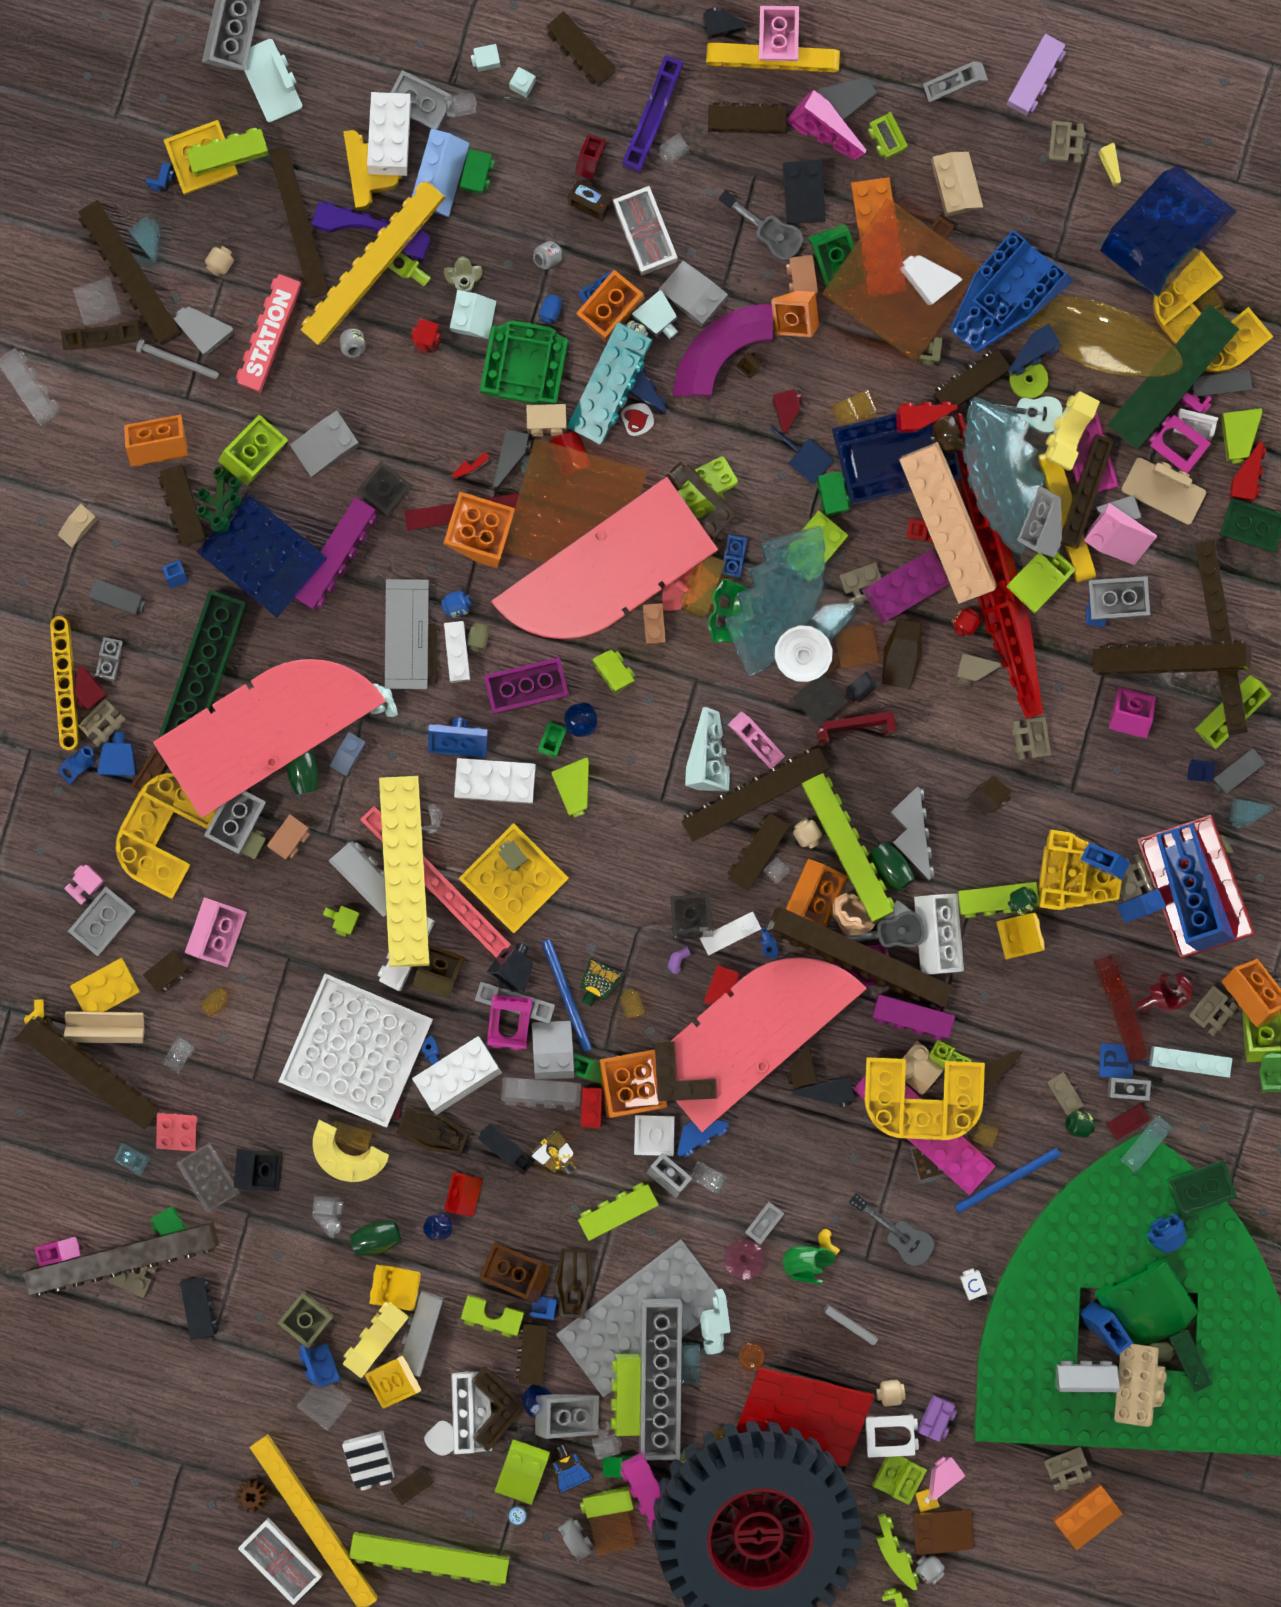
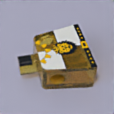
[529,1127,577,1176]

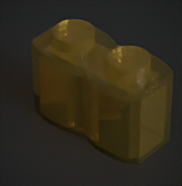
[832,390,877,430]

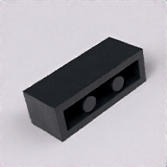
[180,1276,218,1340]

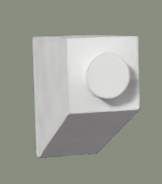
[900,255,962,305]

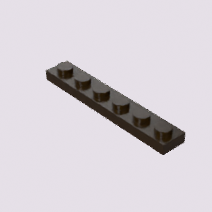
[1061,434,1114,549]

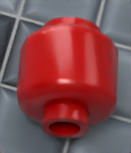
[952,607,981,637]

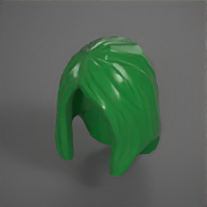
[782,1246,835,1285]

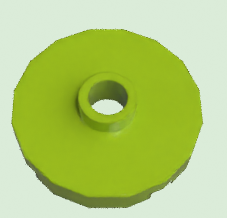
[1009,364,1048,399]

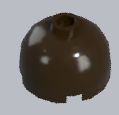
[930,413,965,454]

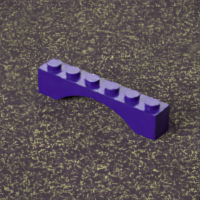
[622,55,683,174]
[312,201,431,262]

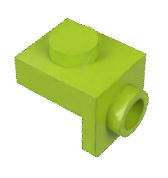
[881,1588,909,1607]

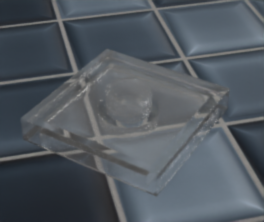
[297,1384,352,1431]

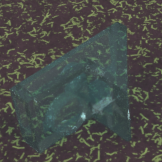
[114,1143,150,1176]

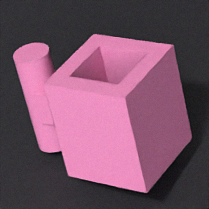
[64,865,105,905]

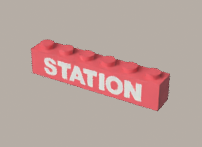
[236,274,302,393]

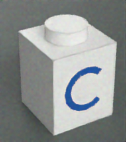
[960,1268,987,1300]

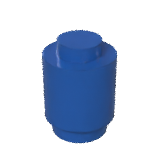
[538,294,562,325]

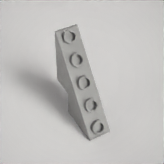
[890,786,934,881]

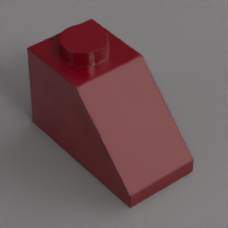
[574,135,606,179]
[772,389,803,435]
[75,665,107,711]

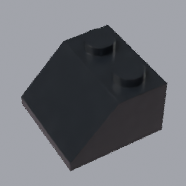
[234,1149,282,1191]

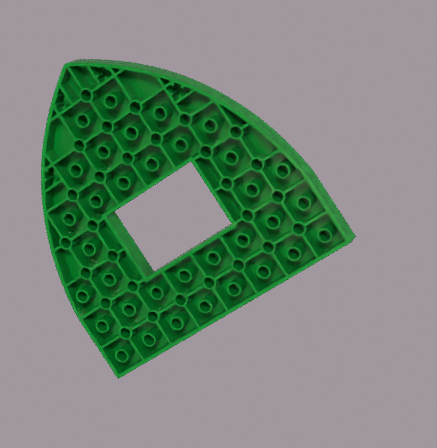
[973,1132,1281,1456]

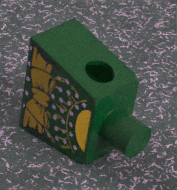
[580,957,623,1007]

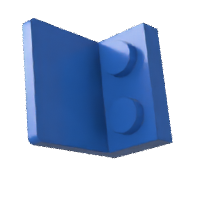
[299,1343,341,1389]

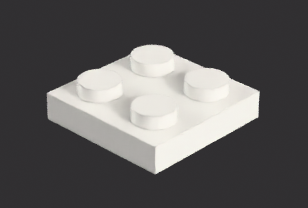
[634,1115,674,1156]

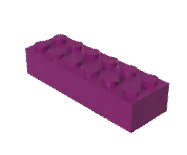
[293,497,378,612]

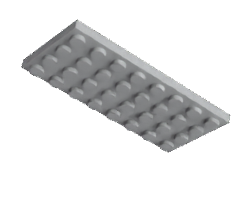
[556,1239,728,1397]

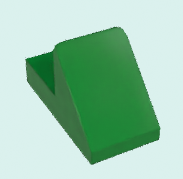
[537,722,567,758]
[602,1455,636,1478]

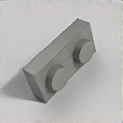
[745,1201,784,1245]

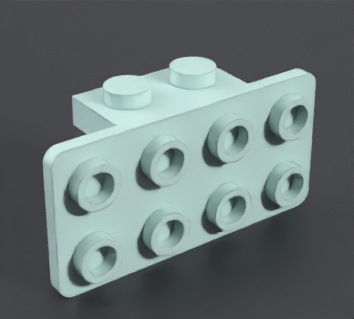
[244,39,302,123]

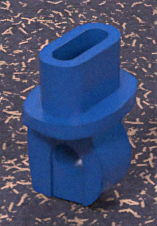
[760,928,778,958]
[421,1035,440,1065]

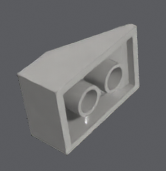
[658,261,728,328]
[290,411,360,478]
[1017,486,1062,557]
[1089,576,1150,620]
[532,1021,574,1080]
[535,1394,599,1439]

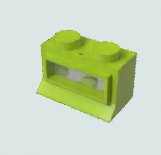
[867,112,908,160]

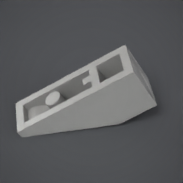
[923,61,988,102]

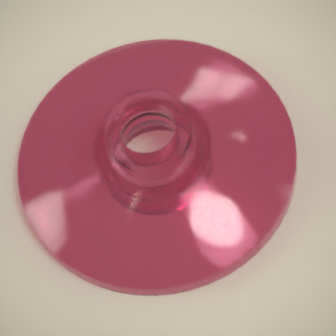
[725,1240,764,1279]

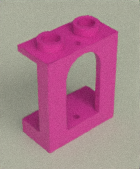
[1149,415,1211,473]
[487,994,532,1050]

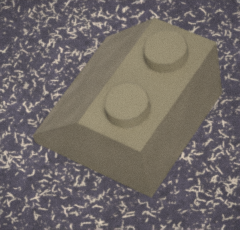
[954,654,1001,686]

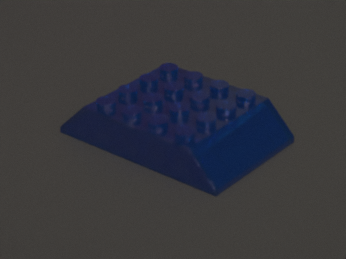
[1100,165,1236,297]
[832,403,963,504]
[197,493,327,618]

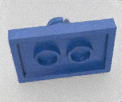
[428,718,488,758]

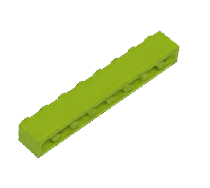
[802,773,895,924]
[349,1532,510,1586]

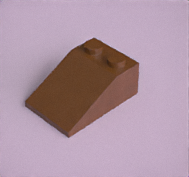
[479,1242,552,1303]
[912,1509,974,1555]

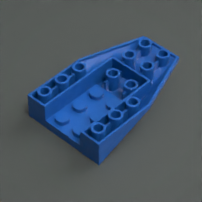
[950,230,1074,353]

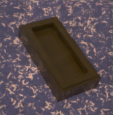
[390,1466,434,1505]

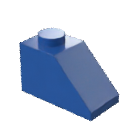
[1080,843,1130,880]

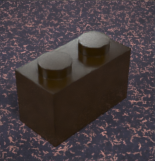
[143,950,190,993]

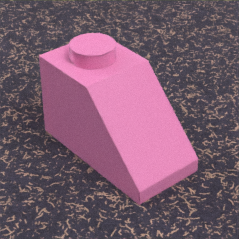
[928,1456,965,1500]

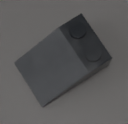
[782,159,826,225]

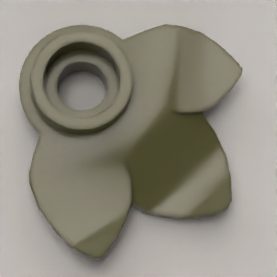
[444,256,482,292]

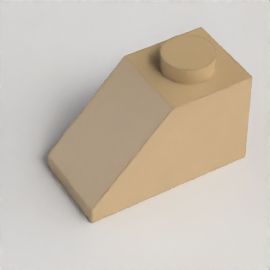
[58,504,98,548]

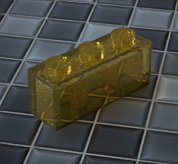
[680,556,725,619]

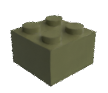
[277,1291,334,1348]

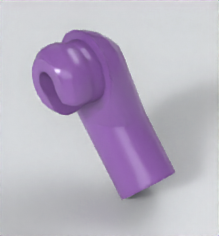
[668,947,691,974]

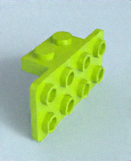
[678,456,738,519]

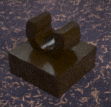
[736,352,763,379]

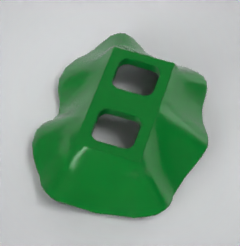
[708,579,750,643]

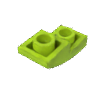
[929,1040,972,1069]

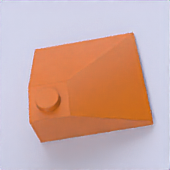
[443,491,515,569]
[599,1050,667,1118]

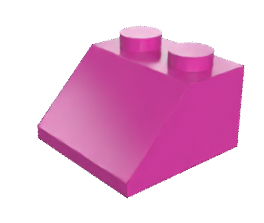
[1109,687,1156,738]

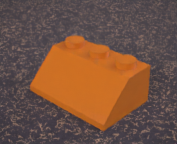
[576,270,645,343]
[124,414,188,466]
[786,858,848,927]
[1221,959,1281,1027]
[1052,1483,1123,1551]

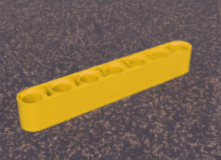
[706,43,840,72]
[1038,453,1096,583]
[50,616,80,751]

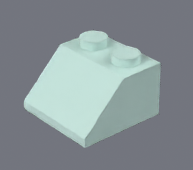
[450,290,496,339]

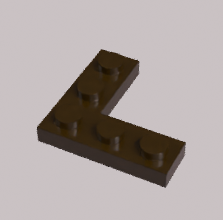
[655,1041,717,1102]
[471,1367,526,1451]

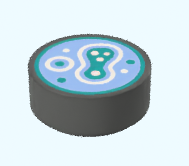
[508,1505,527,1526]

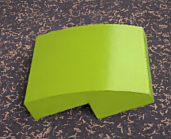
[872,1456,927,1505]

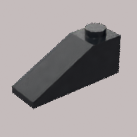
[791,1077,855,1107]

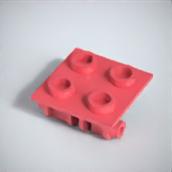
[156,1113,198,1151]

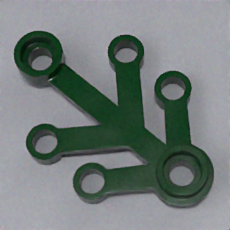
[196,466,242,533]

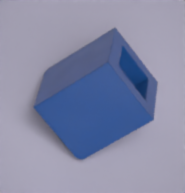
[530,1296,557,1320]

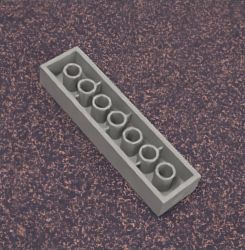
[639,1299,682,1460]

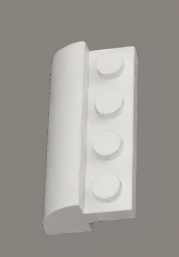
[451,1372,492,1454]

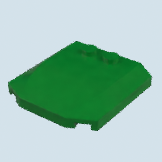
[480,320,568,405]
[1095,1257,1198,1345]

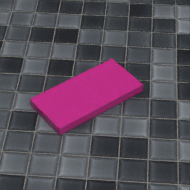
[1072,412,1118,493]

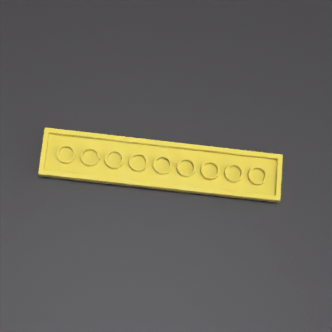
[379,776,429,968]

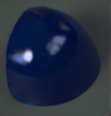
[564,703,597,737]
[522,1385,552,1419]

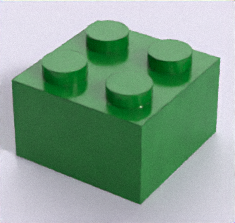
[817,471,852,518]

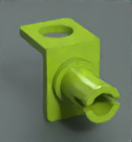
[388,252,431,286]

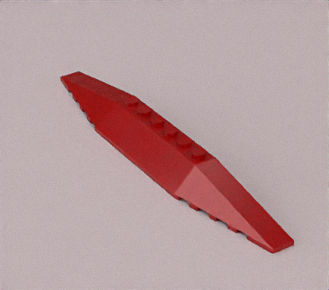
[948,413,1043,719]

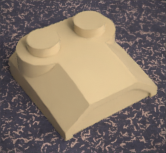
[902,1040,944,1095]

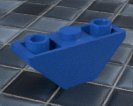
[677,1120,729,1158]

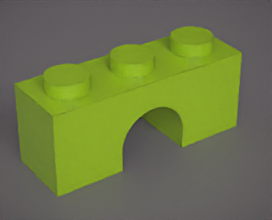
[461,1295,524,1338]

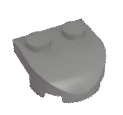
[558,1517,593,1562]

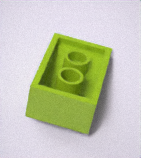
[218,415,288,486]
[780,510,848,582]
[592,649,635,696]
[1242,1009,1281,1062]
[495,1439,550,1505]

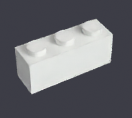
[444,621,470,683]

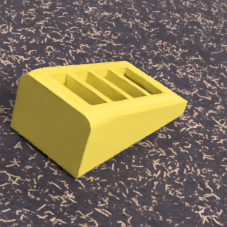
[1098,143,1121,187]

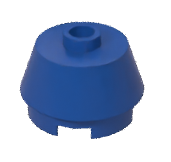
[1147,1214,1186,1253]

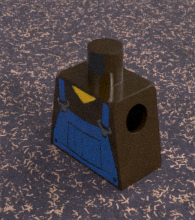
[551,1443,594,1494]

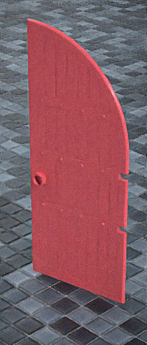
[491,477,718,639]
[153,659,386,818]
[670,957,867,1132]

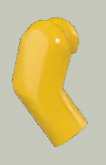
[24,999,44,1024]
[818,1229,840,1257]

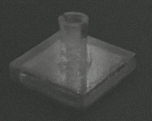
[73,277,122,327]

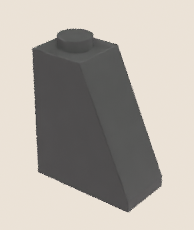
[817,77,877,122]
[89,578,145,616]
[1211,748,1265,795]

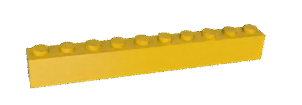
[300,181,446,346]
[249,1434,378,1607]

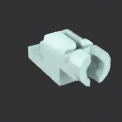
[700,1289,731,1354]

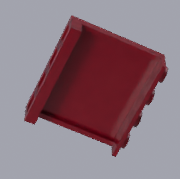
[816,711,896,747]

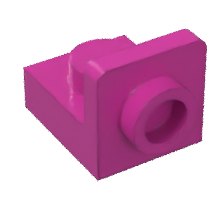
[1179,392,1212,414]

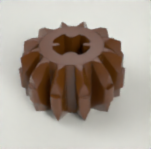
[235,1479,268,1513]

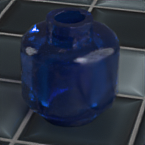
[423,1214,453,1241]

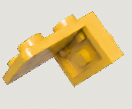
[996,913,1045,960]
[369,1265,421,1311]

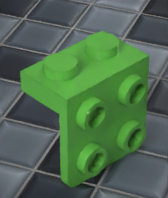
[1259,1052,1281,1093]

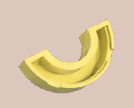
[1045,391,1100,471]
[313,1120,389,1182]
[343,1302,409,1378]

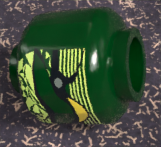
[1008,886,1038,915]
[1065,1111,1096,1138]

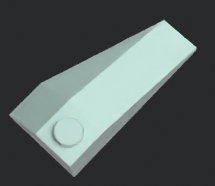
[685,707,730,792]

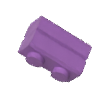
[917,1395,957,1442]

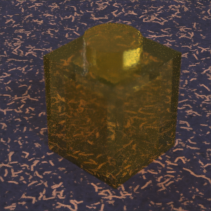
[620,989,645,1019]
[972,1122,999,1148]

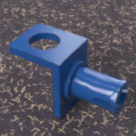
[58,746,95,785]

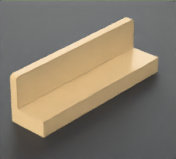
[64,1012,145,1043]

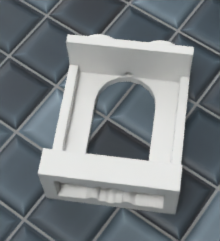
[865,1414,919,1457]

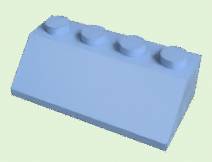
[412,128,470,217]

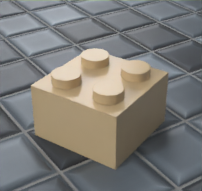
[526,404,567,437]

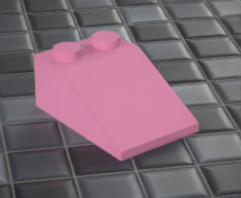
[759,6,799,61]
[1084,503,1157,565]

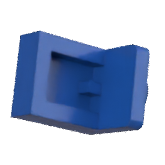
[146,162,174,192]

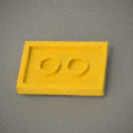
[70,958,141,1012]
[364,1355,421,1409]

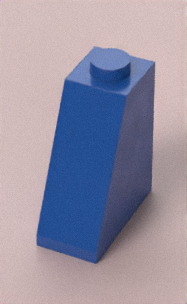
[1117,889,1166,923]
[1079,1301,1133,1355]

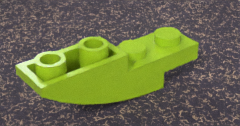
[876,1513,919,1590]

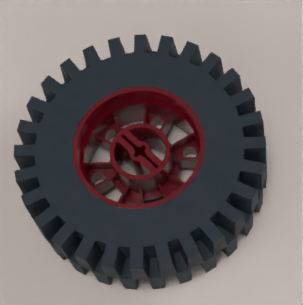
[652,1421,862,1607]

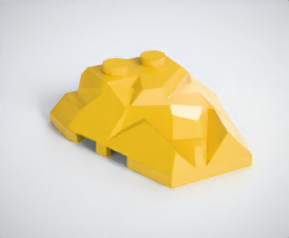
[1038,830,1122,910]

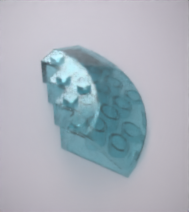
[963,397,1046,556]
[725,526,826,676]

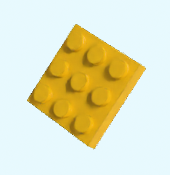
[164,120,238,195]

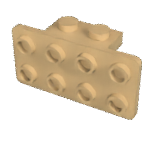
[1121,458,1206,525]
[1114,1344,1167,1427]

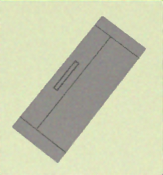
[385,579,429,689]

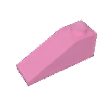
[728,711,785,769]

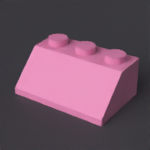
[185,897,247,967]

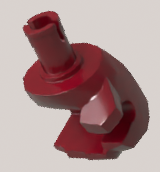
[1137,973,1193,1013]

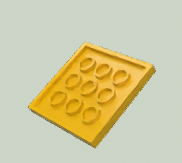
[459,823,569,933]

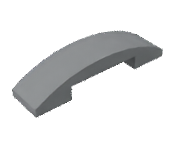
[475,982,555,1024]

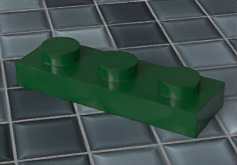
[1169,1329,1213,1392]

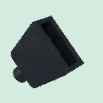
[487,943,533,992]

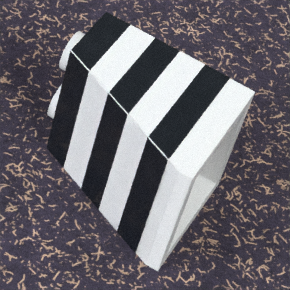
[342,1431,395,1491]

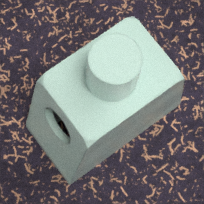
[632,290,678,339]

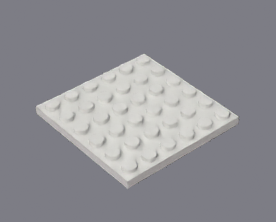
[278,974,433,1128]

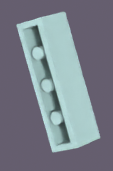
[1149,1046,1232,1078]

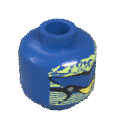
[442,591,472,618]

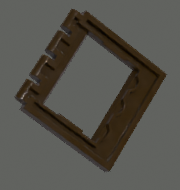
[662,462,738,540]

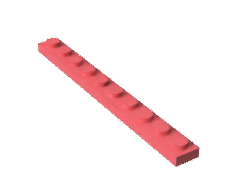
[360,806,511,958]

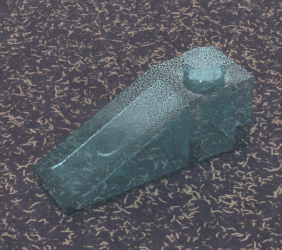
[1120,1115,1173,1172]

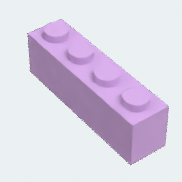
[1006,34,1066,116]

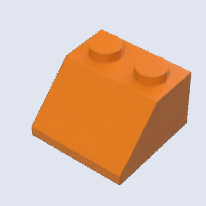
[771,291,819,338]

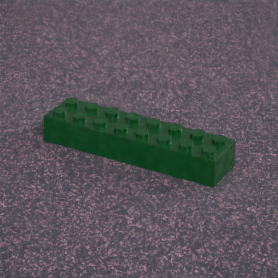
[1107,304,1239,450]
[158,590,248,738]

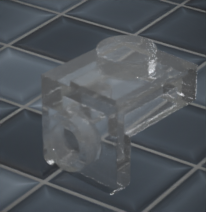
[421,804,443,834]

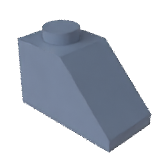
[330,732,367,777]

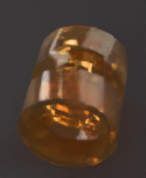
[738,1342,765,1370]

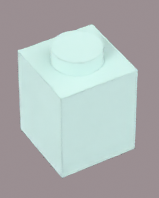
[471,44,501,72]
[509,67,536,98]

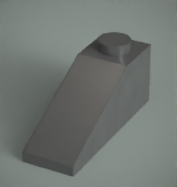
[493,429,532,489]

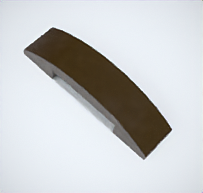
[61,321,140,350]

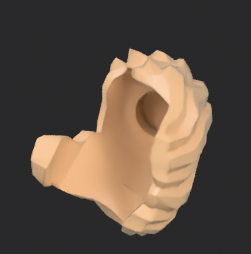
[833,893,876,936]

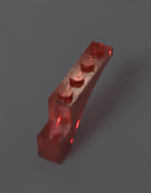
[1093,955,1148,1064]

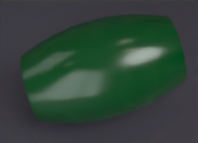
[286,749,319,794]
[869,842,914,892]
[350,1221,402,1256]

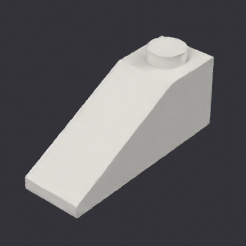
[700,912,761,956]

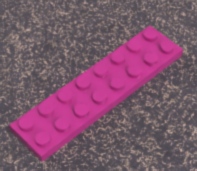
[853,1075,996,1195]

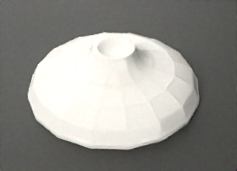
[775,626,832,682]

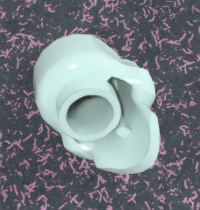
[370,683,398,717]

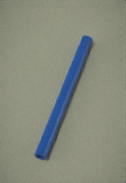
[541,939,592,1052]
[954,1148,1061,1213]

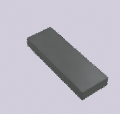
[1192,370,1252,397]

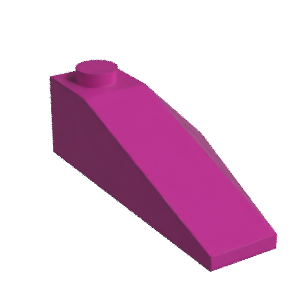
[786,90,866,160]

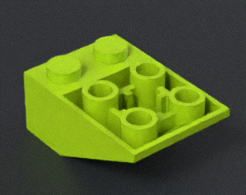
[1006,552,1076,614]

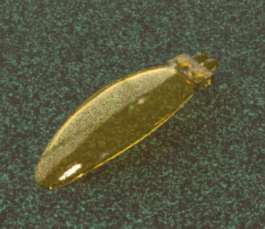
[1021,296,1183,377]

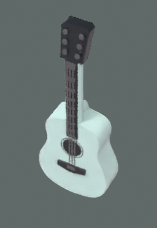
[966,397,1062,434]

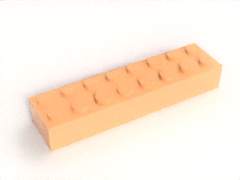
[900,442,997,604]

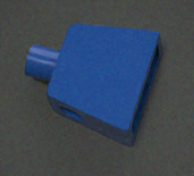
[97,732,137,776]

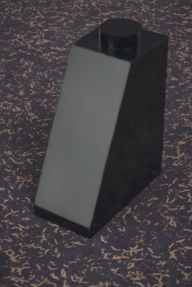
[477,1123,536,1175]

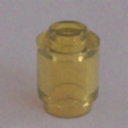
[201,988,229,1017]

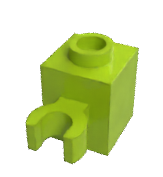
[323,906,361,937]

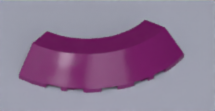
[673,304,773,398]

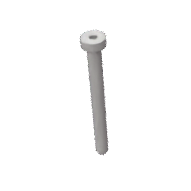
[136,339,219,379]

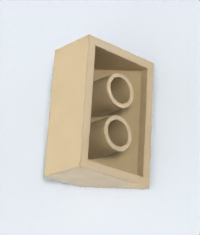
[931,152,983,217]

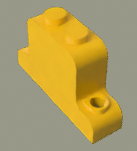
[344,130,402,211]

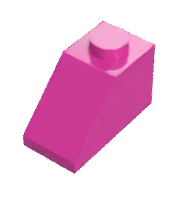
[35,1237,81,1266]

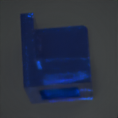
[1187,760,1215,783]

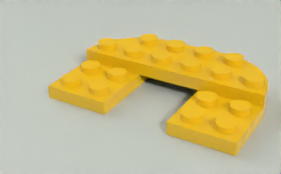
[1153,248,1273,372]
[116,772,219,899]
[864,1057,985,1140]

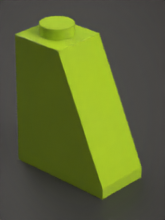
[1221,408,1262,464]
[551,758,589,818]
[580,1486,633,1518]

